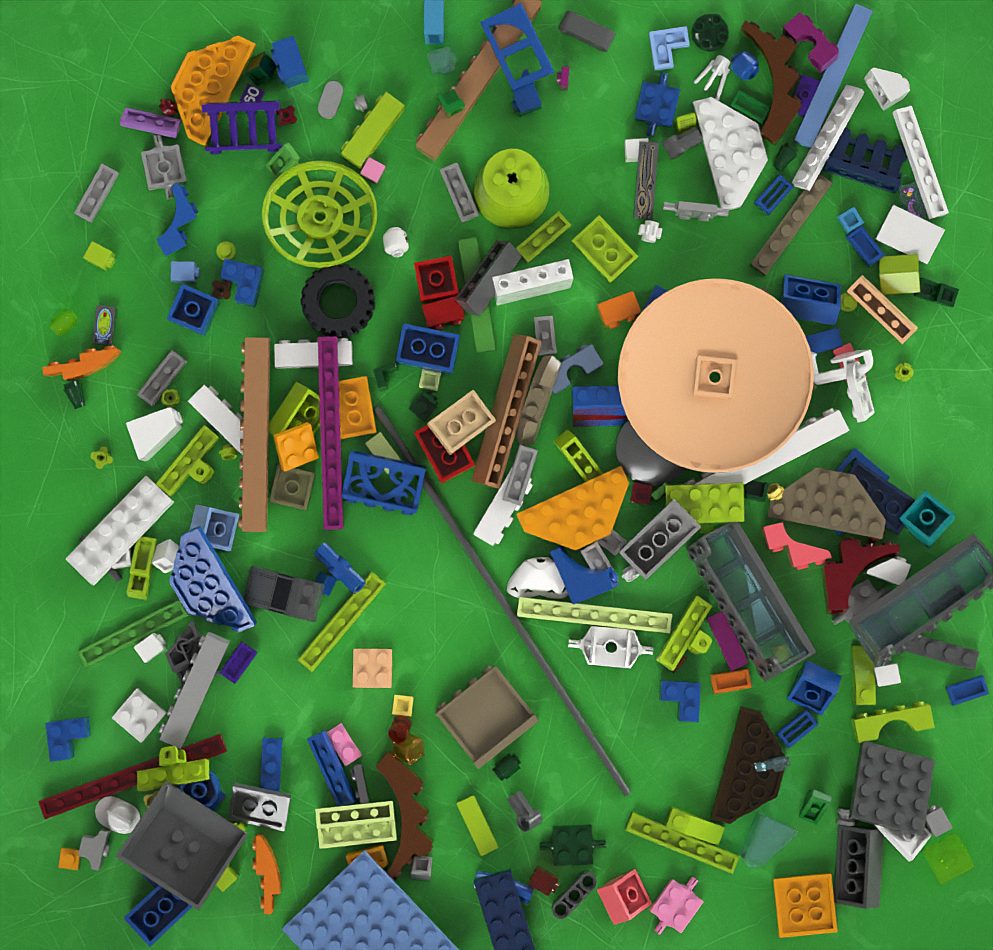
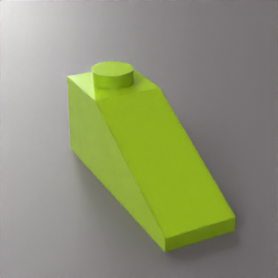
[553,429,603,482]
[851,646,876,705]
[664,806,725,845]

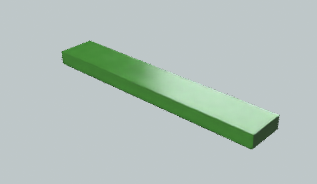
[458,237,496,353]
[77,599,189,668]

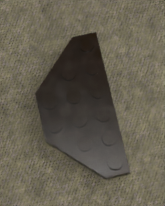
[710,706,787,824]

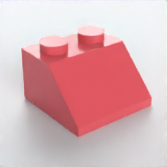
[597,869,652,925]

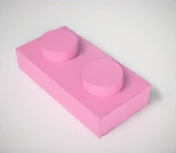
[327,723,362,766]

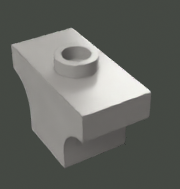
[78,828,111,871]

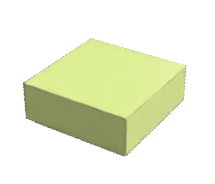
[419,369,441,392]

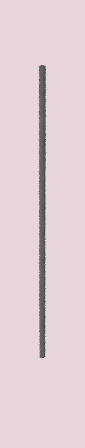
[373,406,631,796]

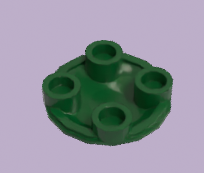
[691,14,729,52]

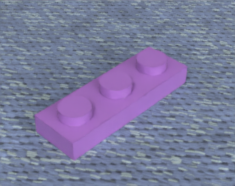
[120,107,181,138]

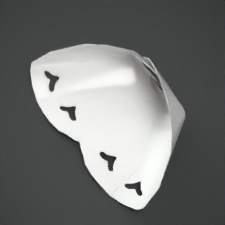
[507,557,569,599]

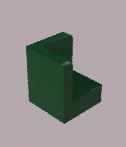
[245,51,276,86]
[744,480,769,502]

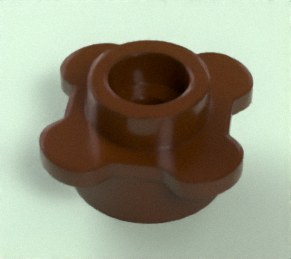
[212,280,231,299]

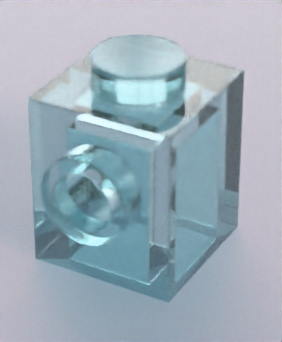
[427,46,457,75]

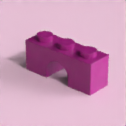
[782,12,839,74]

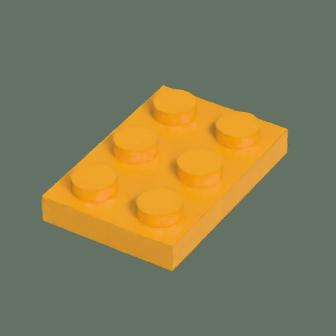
[339,376,377,439]

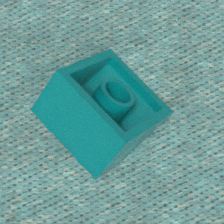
[900,491,955,548]

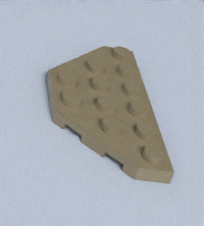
[767,468,886,539]

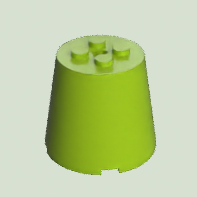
[474,149,550,229]

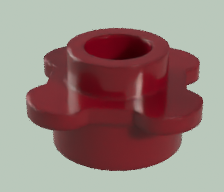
[159,98,178,117]
[276,105,297,126]

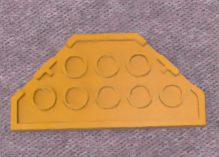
[171,36,256,147]
[516,466,629,551]

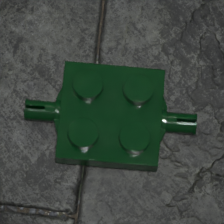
[540,824,606,866]

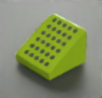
[675,112,697,135]

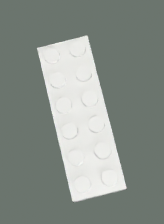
[66,476,174,586]

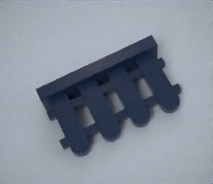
[823,128,907,193]

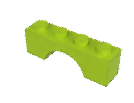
[851,701,935,743]

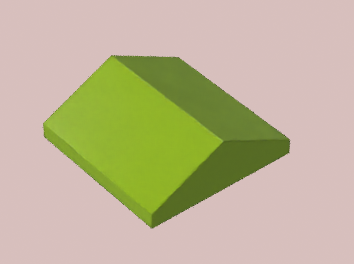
[879,254,920,295]

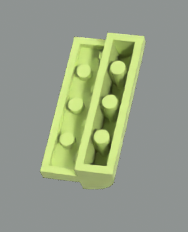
[315,801,397,849]

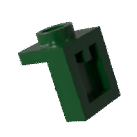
[409,391,439,422]

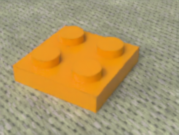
[273,422,318,472]

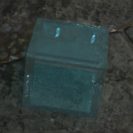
[739,812,798,868]

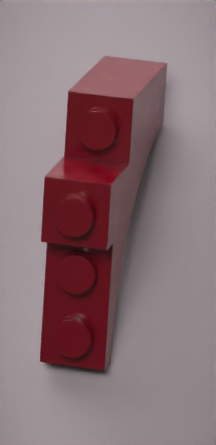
[821,537,900,614]

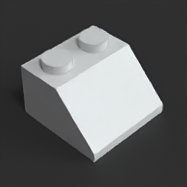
[864,68,910,111]

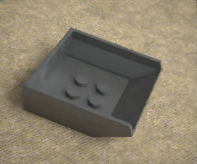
[115,781,249,911]

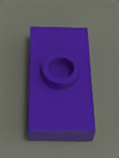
[794,74,820,117]
[219,641,258,684]

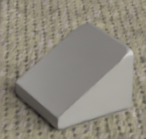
[411,855,432,881]

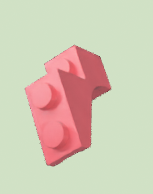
[761,522,831,570]

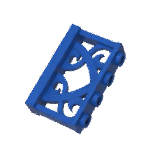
[341,450,427,515]

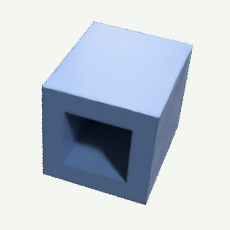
[171,261,200,284]

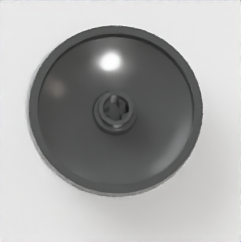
[616,419,687,486]

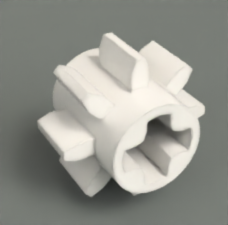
[638,220,662,243]

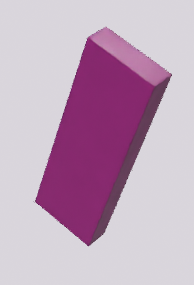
[706,611,748,671]

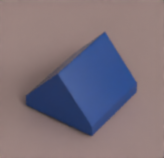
[315,571,337,596]

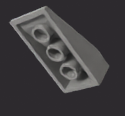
[619,499,701,580]

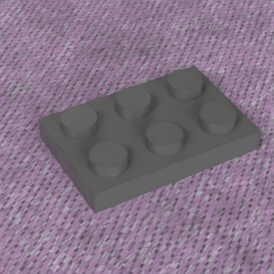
[228,783,292,831]

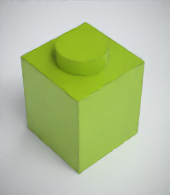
[83,241,116,271]

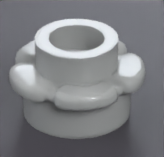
[353,94,369,112]

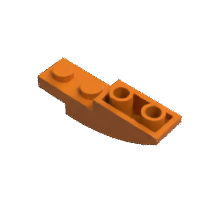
[42,346,121,381]
[253,833,282,914]

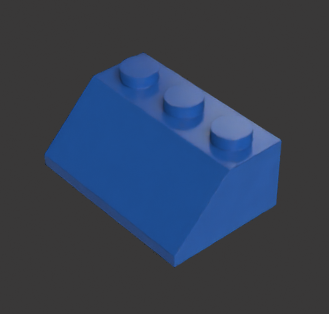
[779,274,841,325]

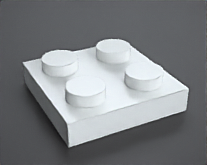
[112,688,167,743]

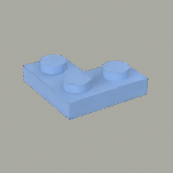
[649,26,690,71]

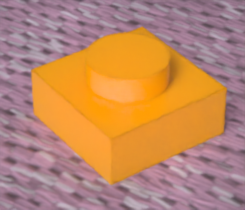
[58,847,81,870]

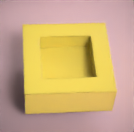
[392,695,414,716]

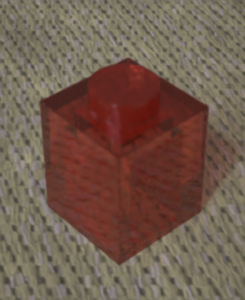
[528,865,559,896]

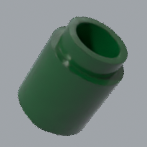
[492,753,521,781]

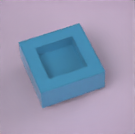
[837,207,864,234]

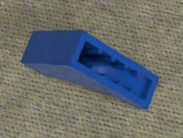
[550,546,619,605]

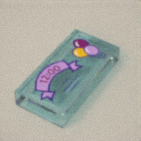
[897,181,928,219]

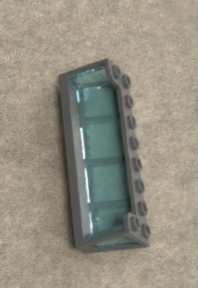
[686,522,816,682]
[849,533,993,667]

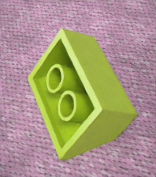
[269,381,320,436]

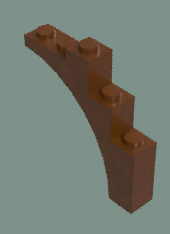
[741,20,802,146]
[375,751,434,880]

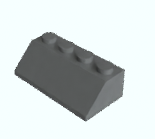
[834,825,884,909]

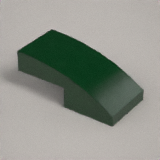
[914,277,959,307]

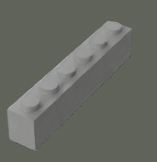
[159,632,230,749]

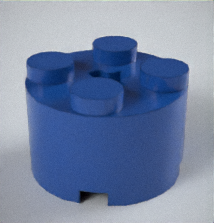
[180,770,221,808]

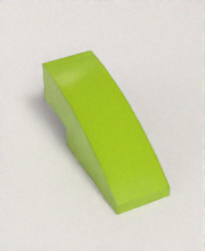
[126,536,157,600]

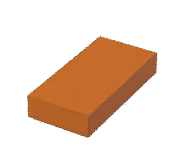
[710,668,752,694]

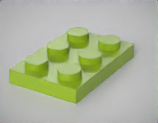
[571,215,639,283]

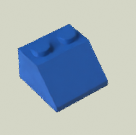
[787,660,841,715]

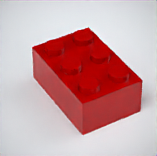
[414,425,475,484]

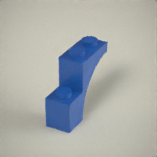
[156,183,198,256]

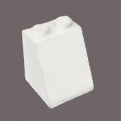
[126,407,183,461]

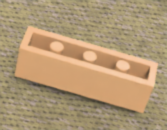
[847,275,918,344]

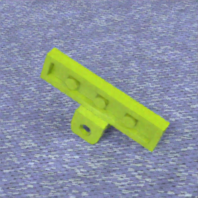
[156,425,220,497]
[656,595,712,671]
[137,746,209,792]

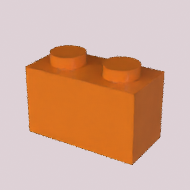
[597,291,641,329]

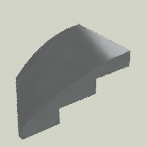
[165,621,221,687]

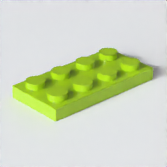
[665,482,744,523]

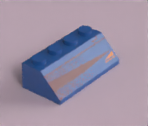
[572,386,628,427]

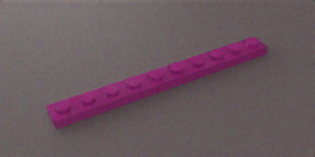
[318,337,344,530]

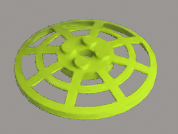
[262,161,377,268]

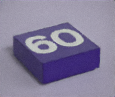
[240,84,266,102]

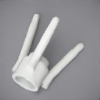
[694,55,730,101]

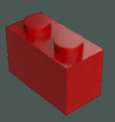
[422,296,465,330]

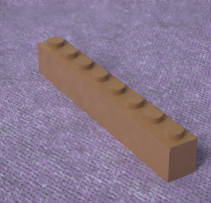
[472,334,542,489]

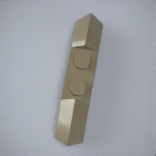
[516,356,561,446]

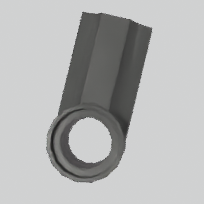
[662,127,703,160]
[507,791,542,832]

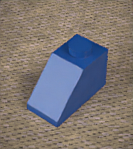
[511,69,542,117]

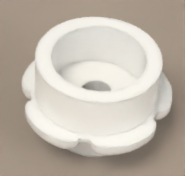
[622,566,640,582]

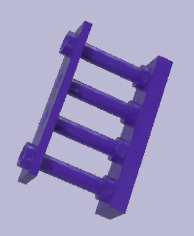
[202,100,283,154]

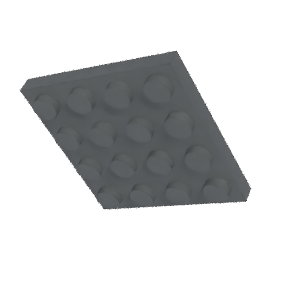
[848,741,935,836]

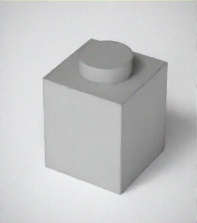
[926,805,952,837]

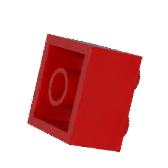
[414,256,459,303]

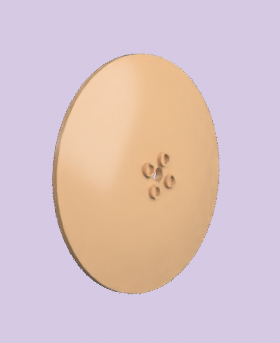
[618,279,814,473]

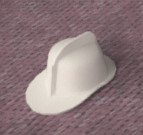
[95,796,140,834]

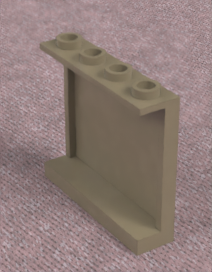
[435,665,539,769]

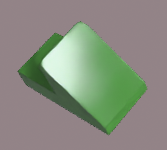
[265,143,300,180]

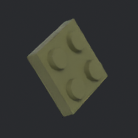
[269,465,316,511]

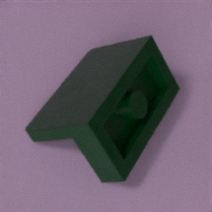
[373,363,398,391]

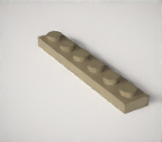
[750,174,833,276]

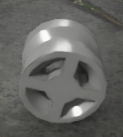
[836,807,856,826]

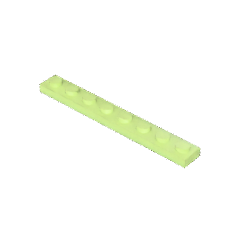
[517,597,672,633]

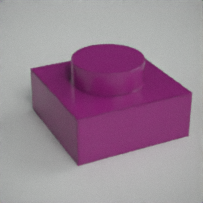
[557,67,569,90]

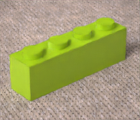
[341,92,405,170]

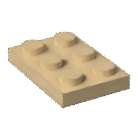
[427,390,496,455]

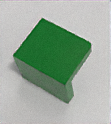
[437,89,465,118]

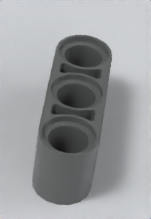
[558,11,616,52]
[552,871,597,919]

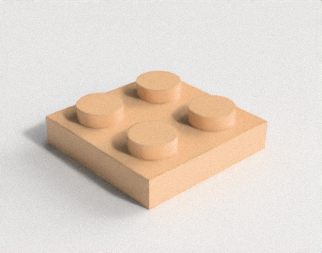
[353,649,392,688]

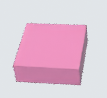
[360,157,386,184]

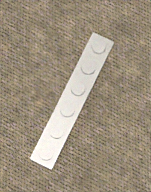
[792,85,864,191]
[892,106,949,220]

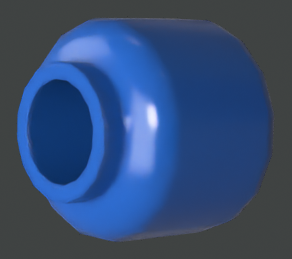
[731,52,760,80]

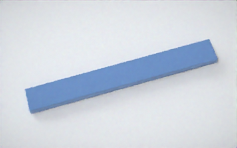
[793,4,873,149]

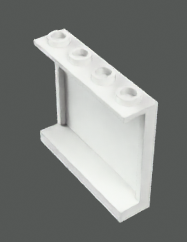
[492,259,573,305]

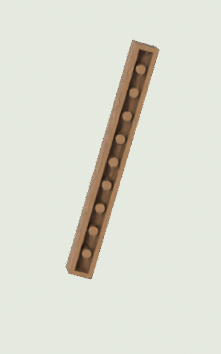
[415,0,542,162]
[239,338,270,532]

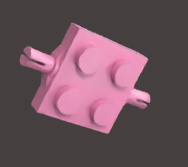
[649,876,704,935]

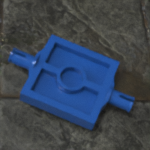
[635,72,680,137]

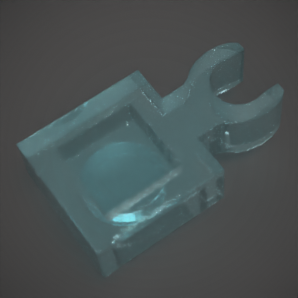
[755,756,790,772]

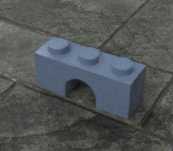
[552,344,604,395]

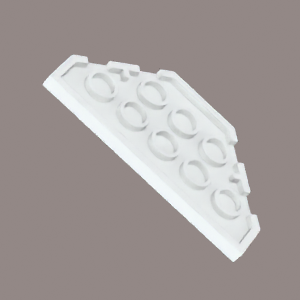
[692,97,768,210]

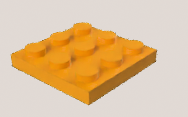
[773,873,837,938]

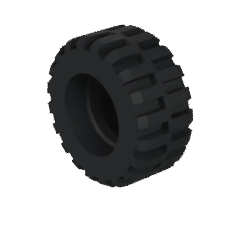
[301,264,375,338]

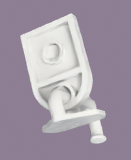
[811,350,875,422]

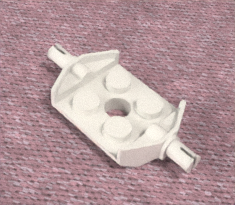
[568,626,653,668]

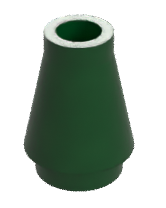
[772,142,799,172]
[64,380,86,409]

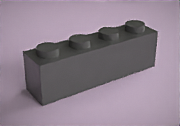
[455,239,522,316]

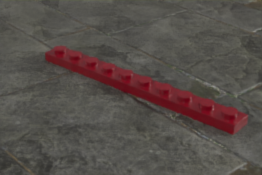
[38,733,227,819]

